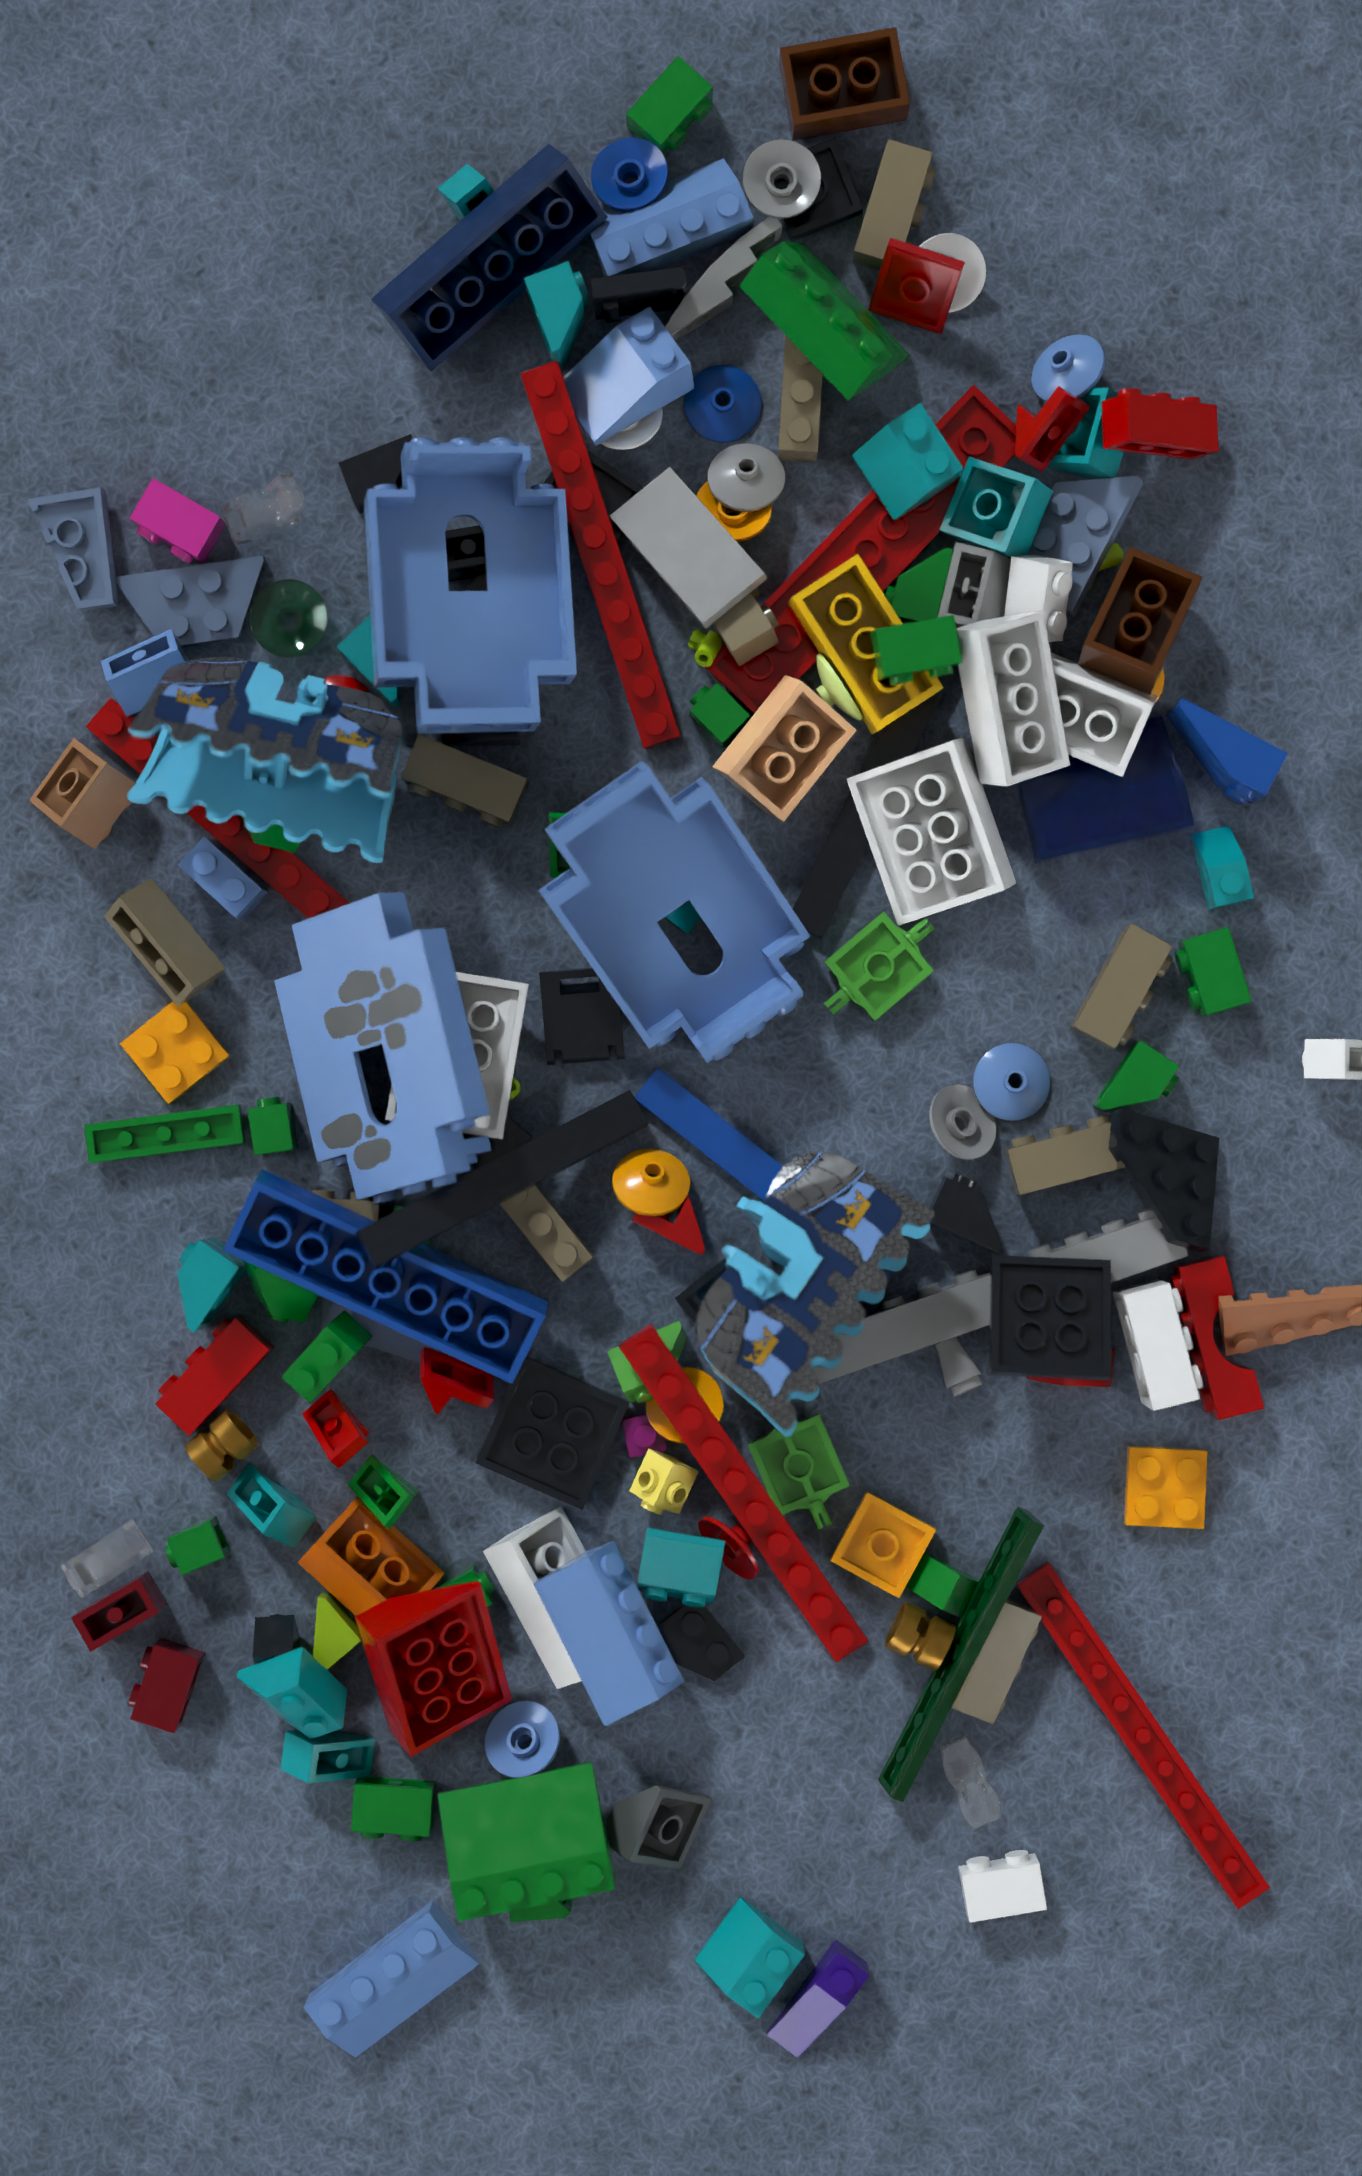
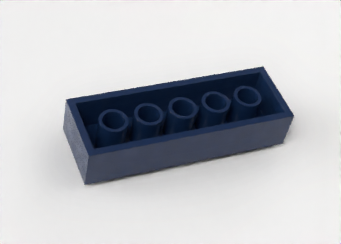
[371,144,608,371]

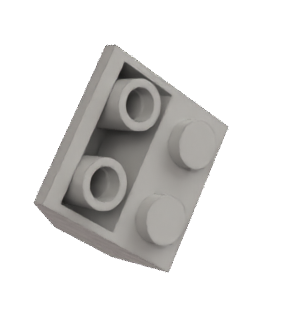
[937,542,1011,628]

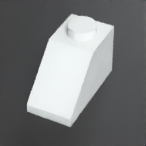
[1302,1039,1362,1080]

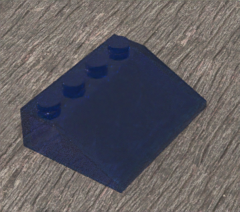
[1017,716,1194,864]

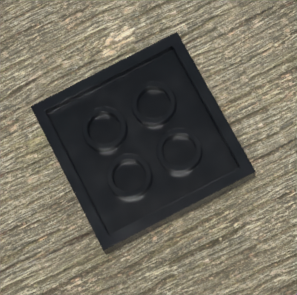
[989,1255,1111,1380]
[476,1356,630,1510]

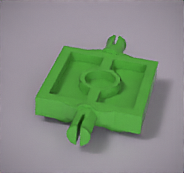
[823,911,935,1021]
[747,1413,850,1529]

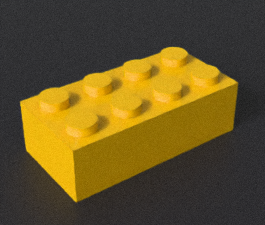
[787,554,944,734]

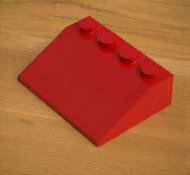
[355,1581,512,1757]

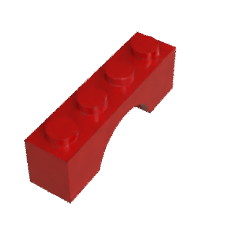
[1170,1254,1264,1420]

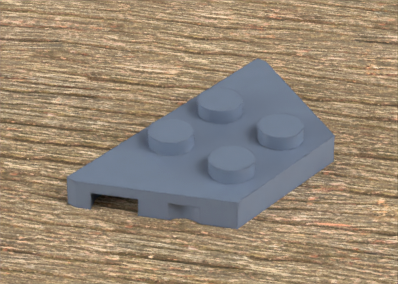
[1027,476,1143,617]
[115,555,266,648]

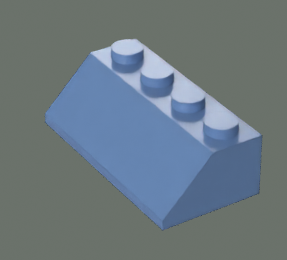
[588,158,754,277]
[533,1540,684,1726]
[303,1900,480,2058]

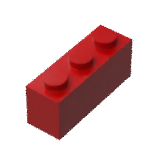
[1102,388,1219,460]
[155,1316,275,1436]

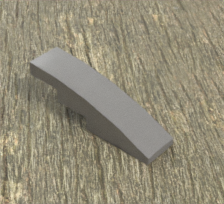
[665,217,782,342]

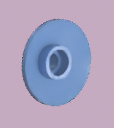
[1031,334,1106,402]
[973,1043,1050,1121]
[485,1701,560,1778]

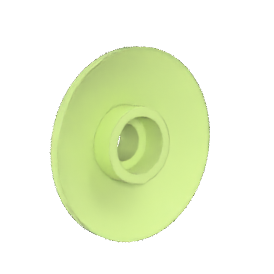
[816,653,863,721]

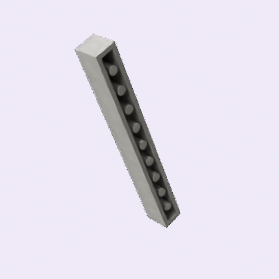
[813,1208,1188,1383]

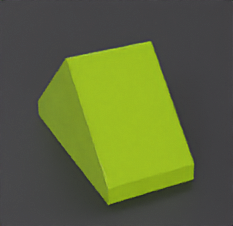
[313,1592,362,1670]

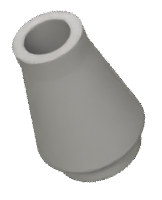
[935,1336,982,1397]

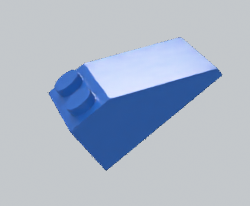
[1166,698,1288,805]

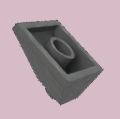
[605,1785,712,1870]

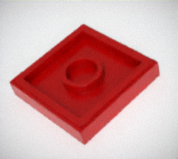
[868,238,965,335]

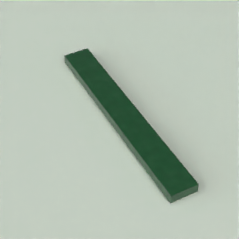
[878,1507,1045,1802]

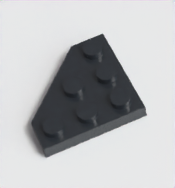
[1108,1108,1219,1252]

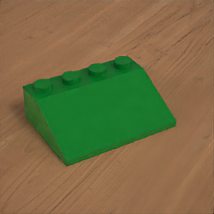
[739,241,911,400]
[438,1761,616,1922]

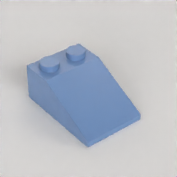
[564,307,694,446]

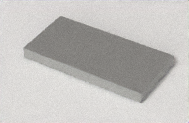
[609,467,767,629]

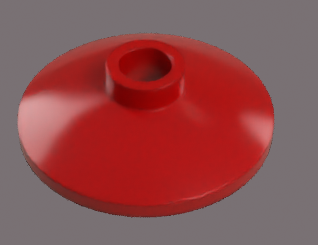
[698,1517,759,1580]

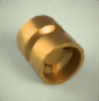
[184,1408,260,1482]
[884,1601,956,1672]

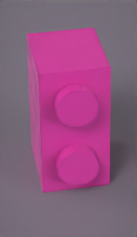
[129,478,226,564]

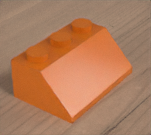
[297,1496,445,1616]

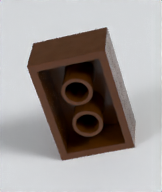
[779,27,910,141]
[1078,547,1203,695]

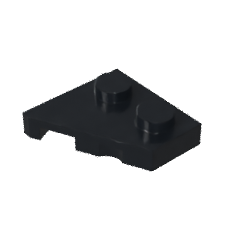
[656,1604,745,1681]

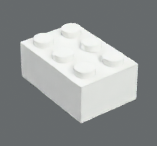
[1112,1279,1203,1411]

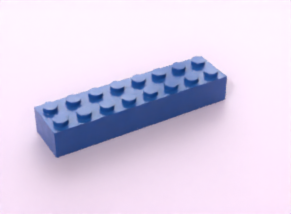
[223,1169,548,1384]

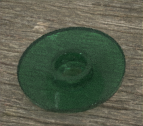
[250,579,328,658]

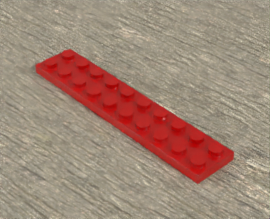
[704,384,1016,715]

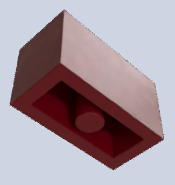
[71,1571,168,1652]
[128,1638,205,1734]

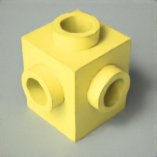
[629,1449,699,1515]

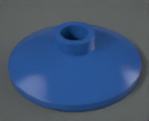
[591,138,668,211]
[684,365,761,443]

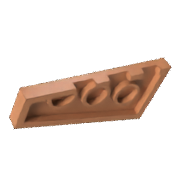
[1218,1285,1362,1357]

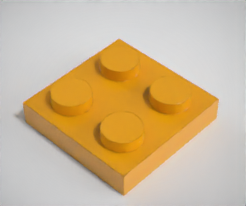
[120,1001,231,1104]
[1124,1446,1208,1529]
[830,1491,936,1598]

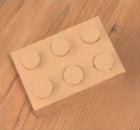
[712,675,856,822]

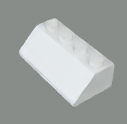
[956,611,1070,786]
[1051,653,1157,777]
[483,1506,586,1689]

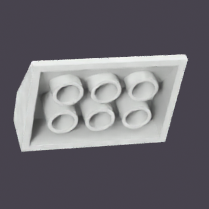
[846,736,1016,926]
[385,972,529,1140]

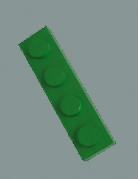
[84,1104,246,1163]

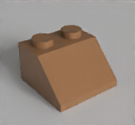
[29,738,135,849]

